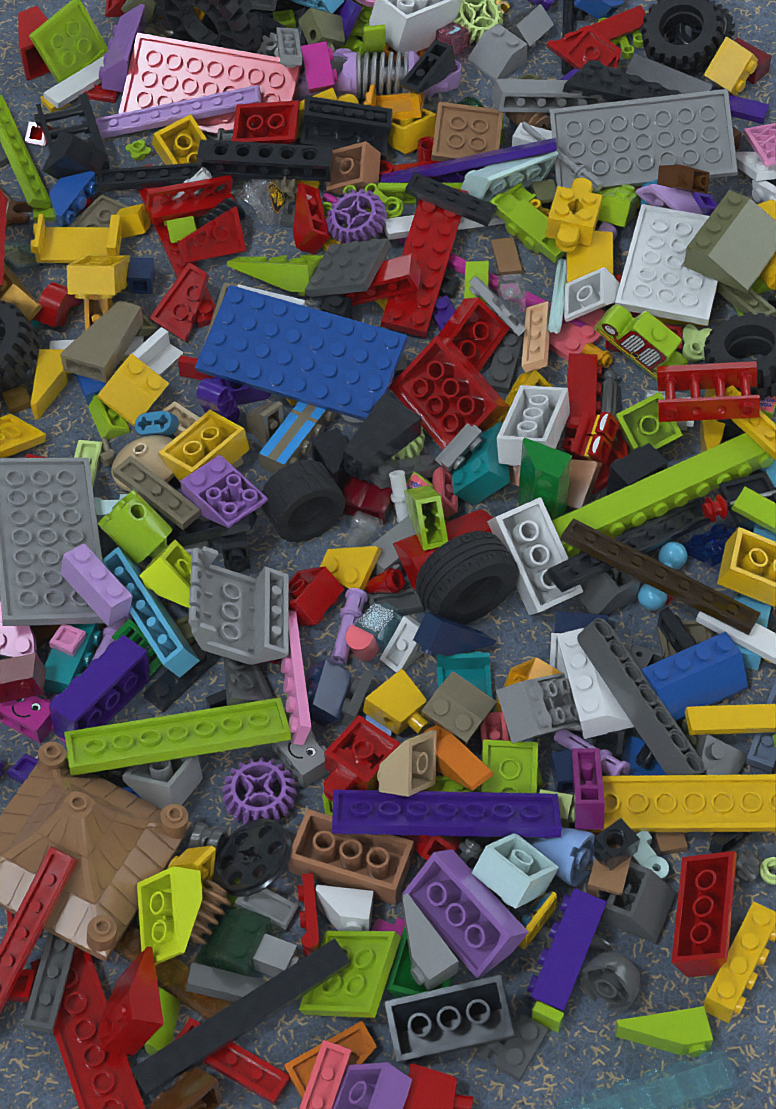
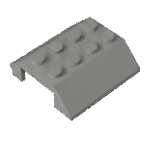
[189,546,289,665]

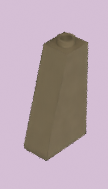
[60,300,143,383]

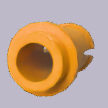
[582,342,613,368]

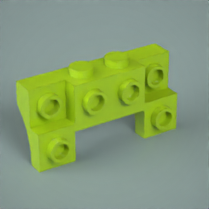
[490,182,566,263]

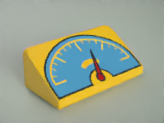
[518,891,557,949]

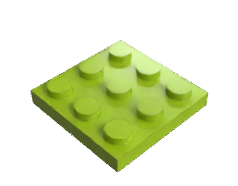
[29,0,109,84]
[298,931,401,1018]

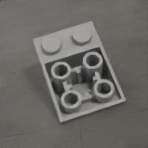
[496,673,580,743]

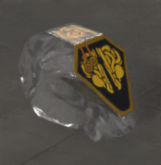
[240,179,286,226]

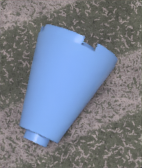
[524,827,595,887]

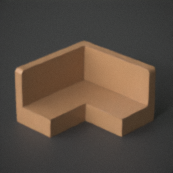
[587,843,632,898]

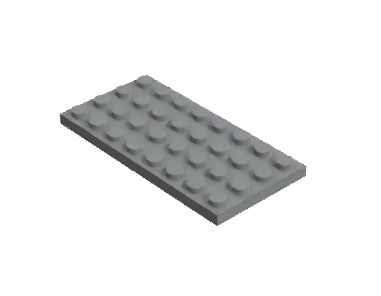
[550,89,738,190]
[0,458,104,626]

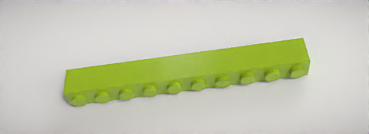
[552,433,774,557]

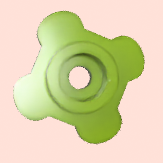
[125,140,151,160]

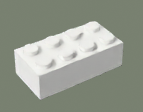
[497,385,570,466]

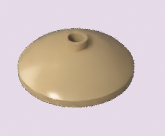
[111,435,175,492]

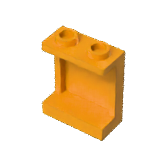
[364,84,424,120]

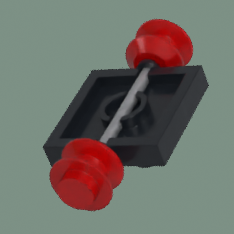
[702,472,776,528]

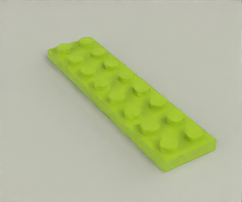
[64,697,291,776]

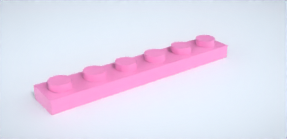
[281,610,311,745]

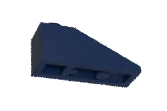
[413,611,496,657]

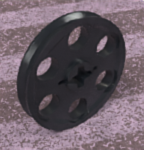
[213,819,292,897]

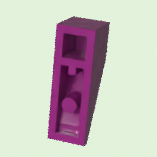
[572,748,605,830]

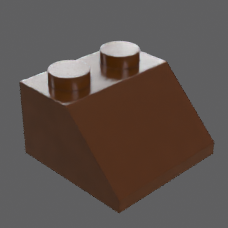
[150,1066,223,1109]

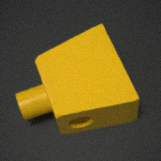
[363,669,430,735]

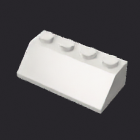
[487,497,583,616]
[557,628,634,739]

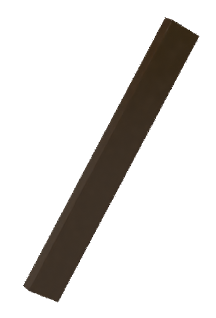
[560,518,761,636]

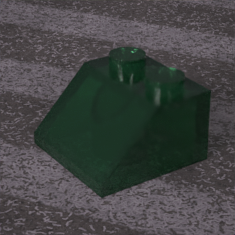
[196,908,272,977]

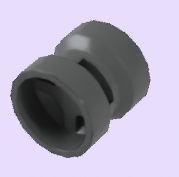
[189,822,226,857]

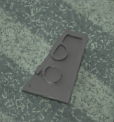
[223,657,274,705]

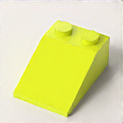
[139,540,192,608]
[137,866,203,965]

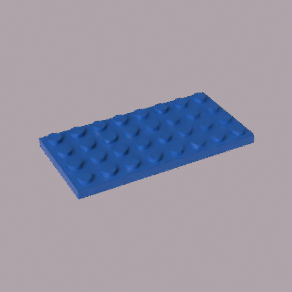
[195,285,408,421]

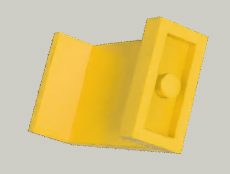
[30,214,123,263]

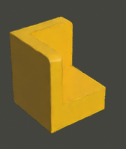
[116,203,152,238]

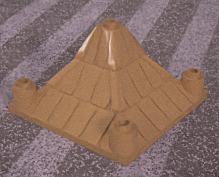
[0,742,192,962]

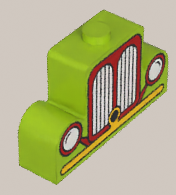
[593,305,688,380]

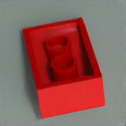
[232,100,300,144]
[98,946,164,1056]

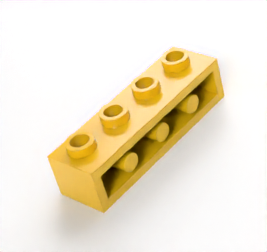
[703,901,776,1024]

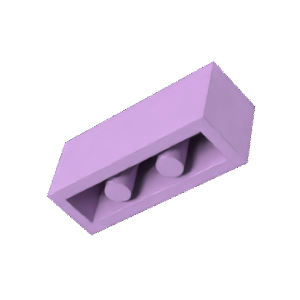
[60,543,132,626]

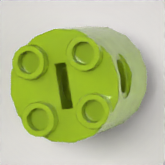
[97,489,173,564]

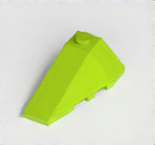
[227,255,324,295]

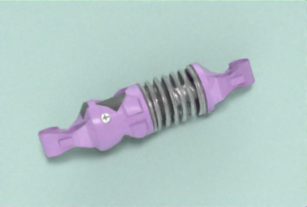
[294,48,461,101]

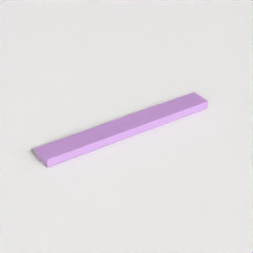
[95,85,261,139]

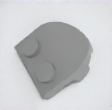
[435,423,482,473]

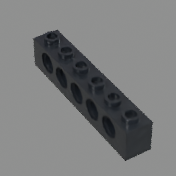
[197,139,333,182]

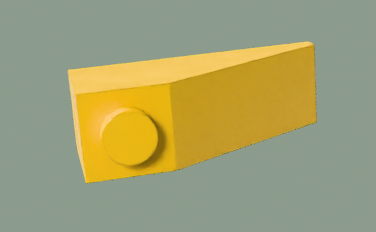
[31,349,71,419]

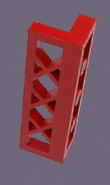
[145,175,235,225]

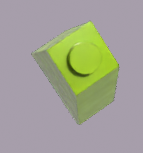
[404,485,448,550]

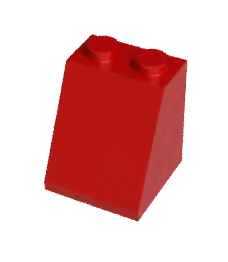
[18,6,50,81]

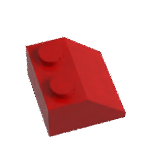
[288,566,344,626]

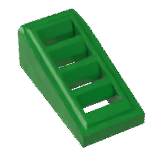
[112,619,163,676]

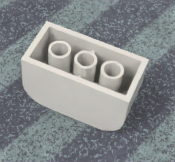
[369,0,462,56]

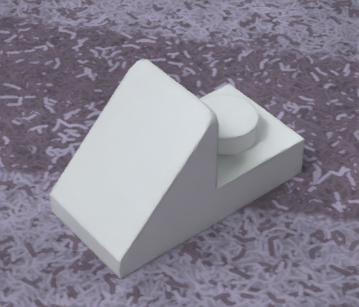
[380,615,424,673]

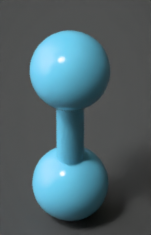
[638,542,688,611]

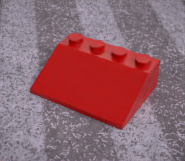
[389,336,509,450]

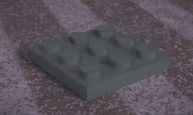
[305,238,392,297]

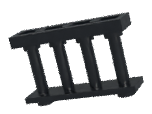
[34,93,110,181]

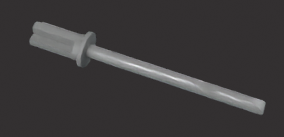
[522,122,604,193]

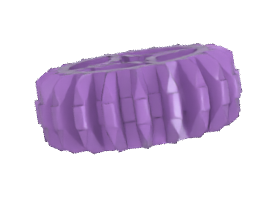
[326,188,387,244]
[222,756,297,825]

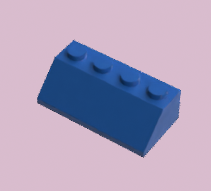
[641,631,748,722]

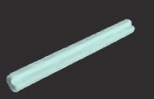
[548,258,566,334]

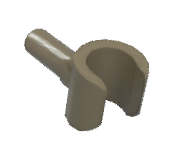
[99,437,115,467]

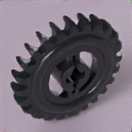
[666,1,735,45]

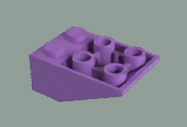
[180,455,268,528]

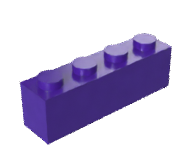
[527,888,607,1012]

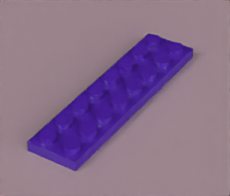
[332,790,562,838]

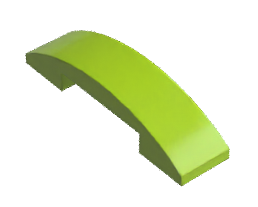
[357,24,386,58]

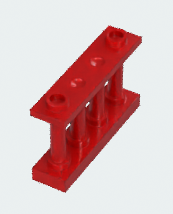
[657,361,760,422]

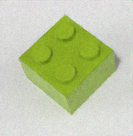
[614,392,683,451]

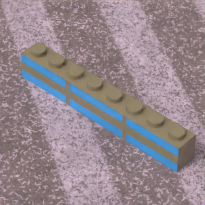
[259,402,336,474]

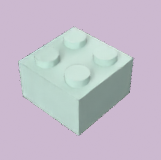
[472,833,559,909]

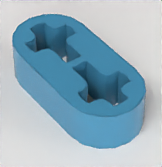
[135,411,179,436]

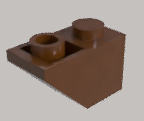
[657,164,709,194]

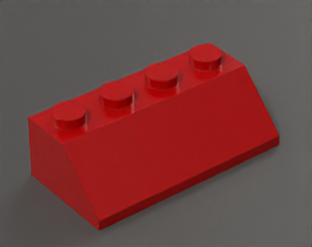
[393,509,493,590]
[671,851,737,977]

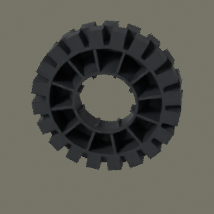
[154,0,262,53]

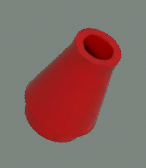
[366,568,405,594]

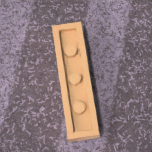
[522,301,551,372]

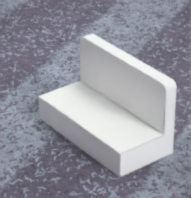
[132,327,183,376]

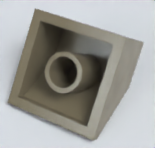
[422,671,497,746]

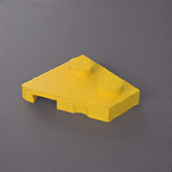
[320,546,383,591]

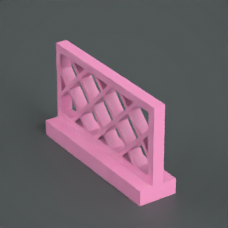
[744,123,776,166]

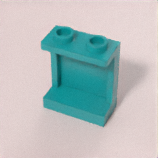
[437,651,494,712]

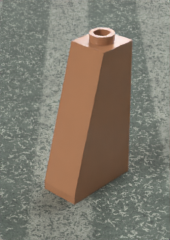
[508,460,603,509]

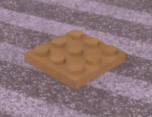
[431,101,503,167]

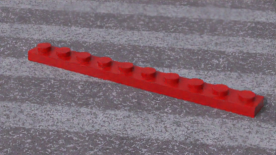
[137,164,216,328]

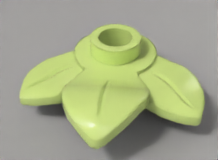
[682,323,712,363]

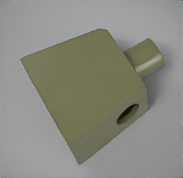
[298,8,345,53]

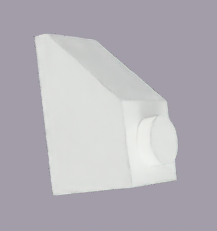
[316,885,373,931]

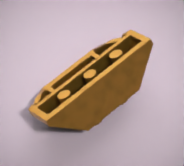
[0,262,42,322]

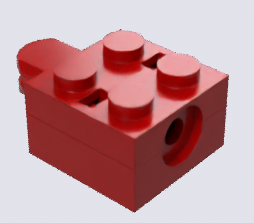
[323,715,401,802]

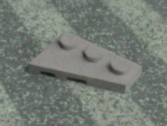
[469,275,526,336]

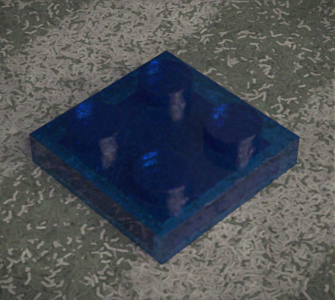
[683,523,737,566]

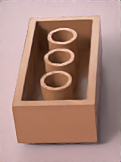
[288,809,414,905]

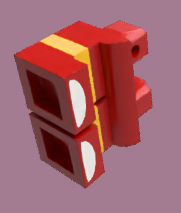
[562,411,620,466]

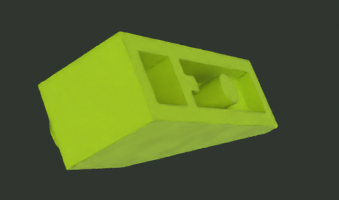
[615,1006,713,1057]

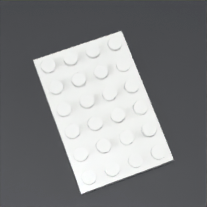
[615,204,718,326]

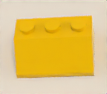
[158,410,250,481]

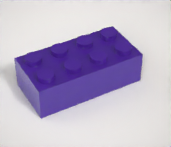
[49,635,151,741]

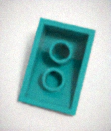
[452,422,510,505]

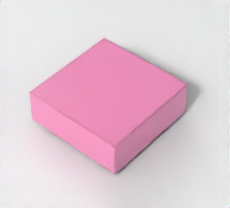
[49,624,87,657]

